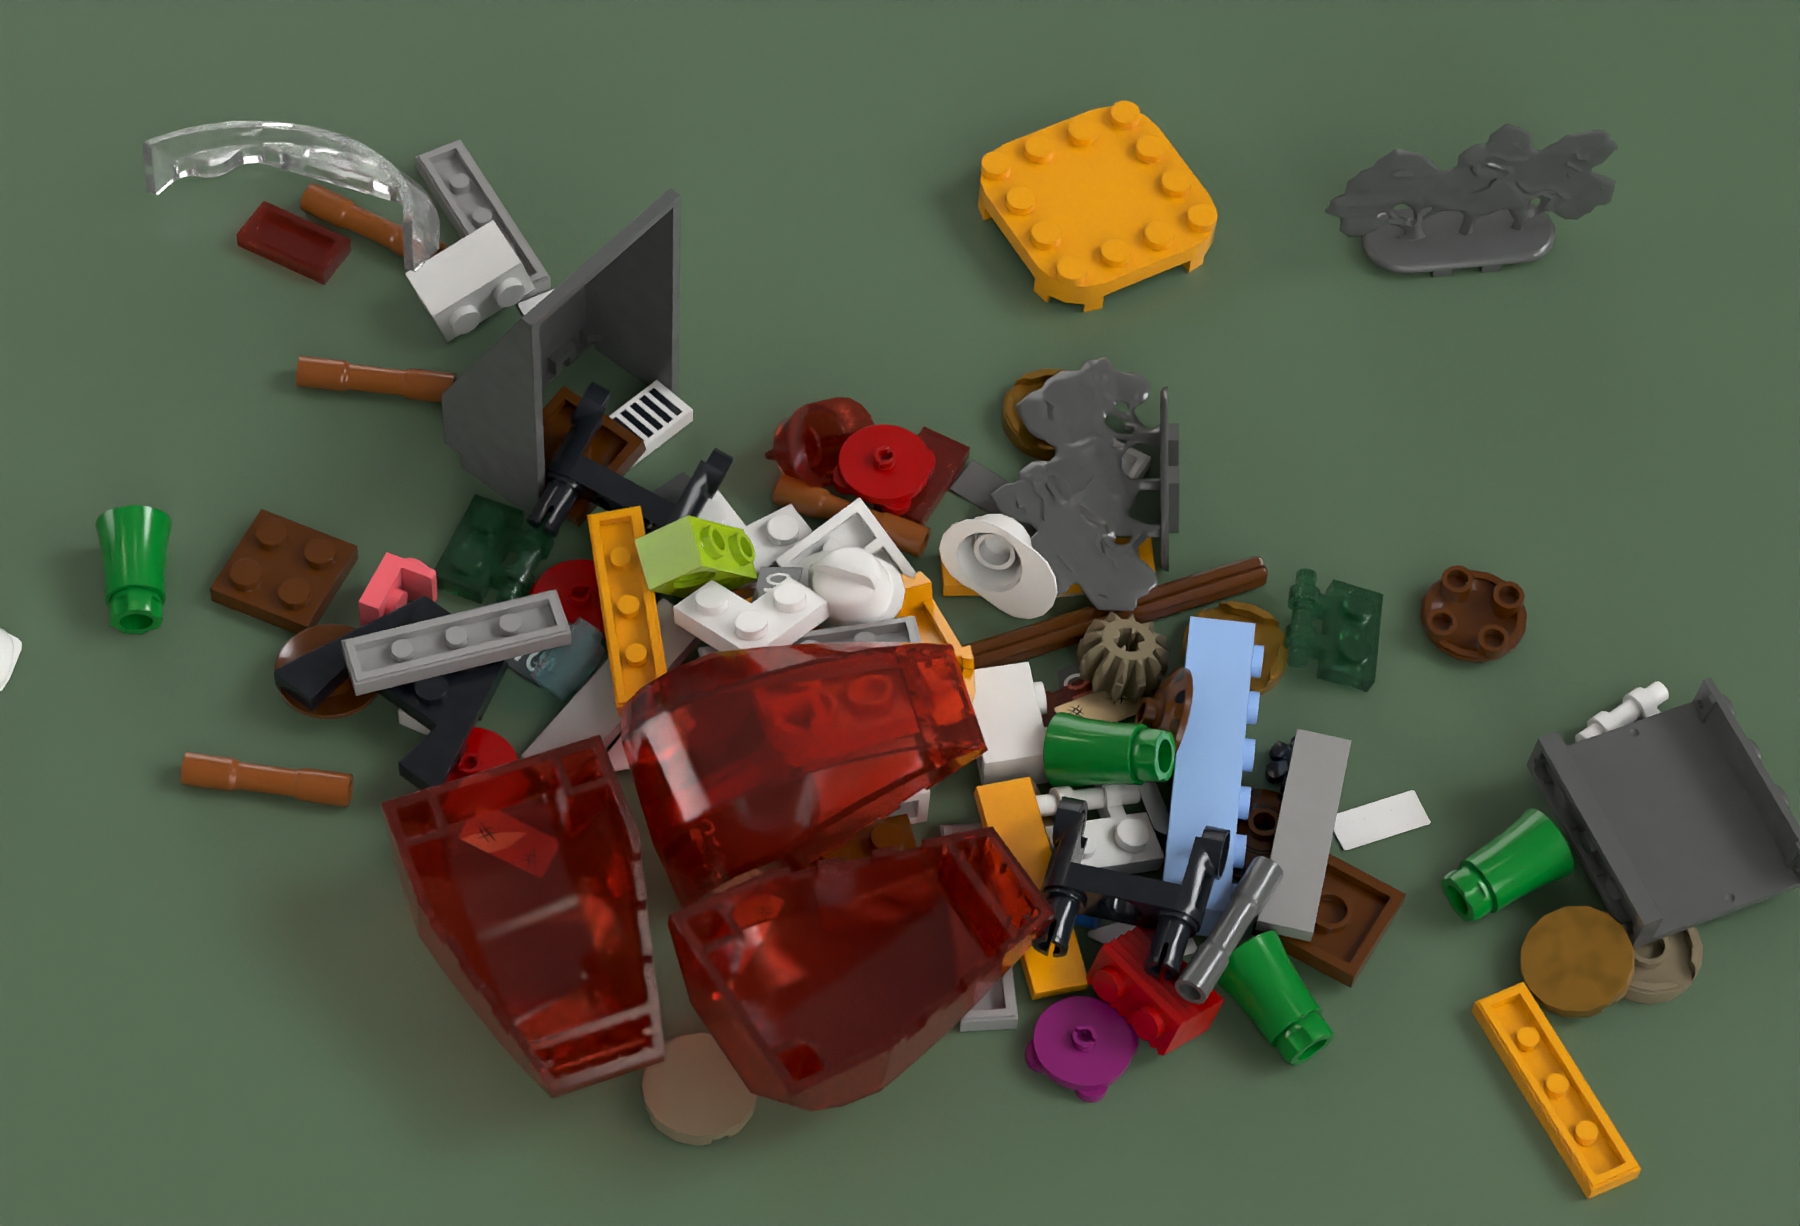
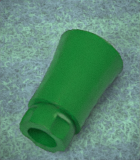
[95,505,172,635]
[1043,712,1176,787]
[1441,808,1574,922]
[1217,931,1335,1066]

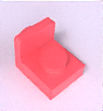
[358,552,437,627]

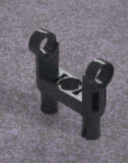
[526,382,734,538]
[1031,796,1230,981]

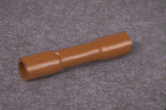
[300,183,446,265]
[296,355,457,403]
[773,474,931,558]
[181,752,354,807]

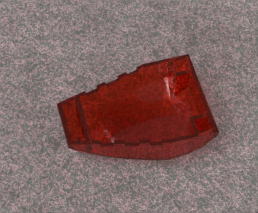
[621,642,988,916]
[381,735,665,1099]
[667,826,1055,1111]

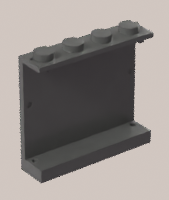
[1526,677,1800,949]

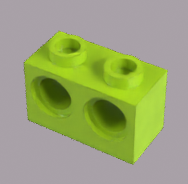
[635,515,758,598]

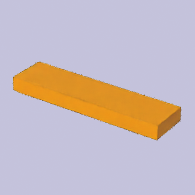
[587,506,673,716]
[974,776,1088,1000]
[1471,982,1641,1199]

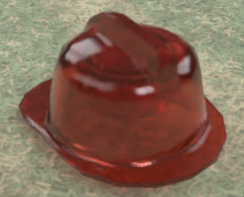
[765,397,874,487]

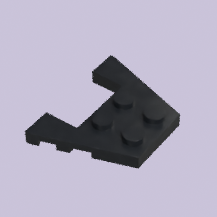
[274,595,508,802]

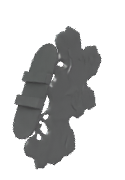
[1325,123,1618,277]
[989,356,1179,611]

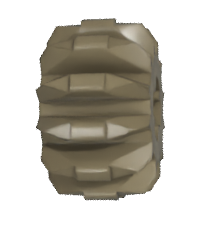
[1076,611,1170,703]

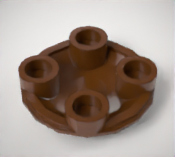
[1420,565,1527,663]

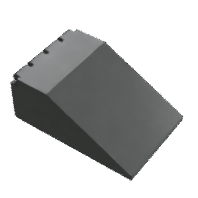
[441,188,680,515]

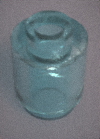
[529,617,607,701]

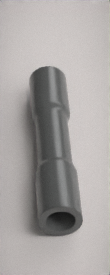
[1175,856,1283,1004]

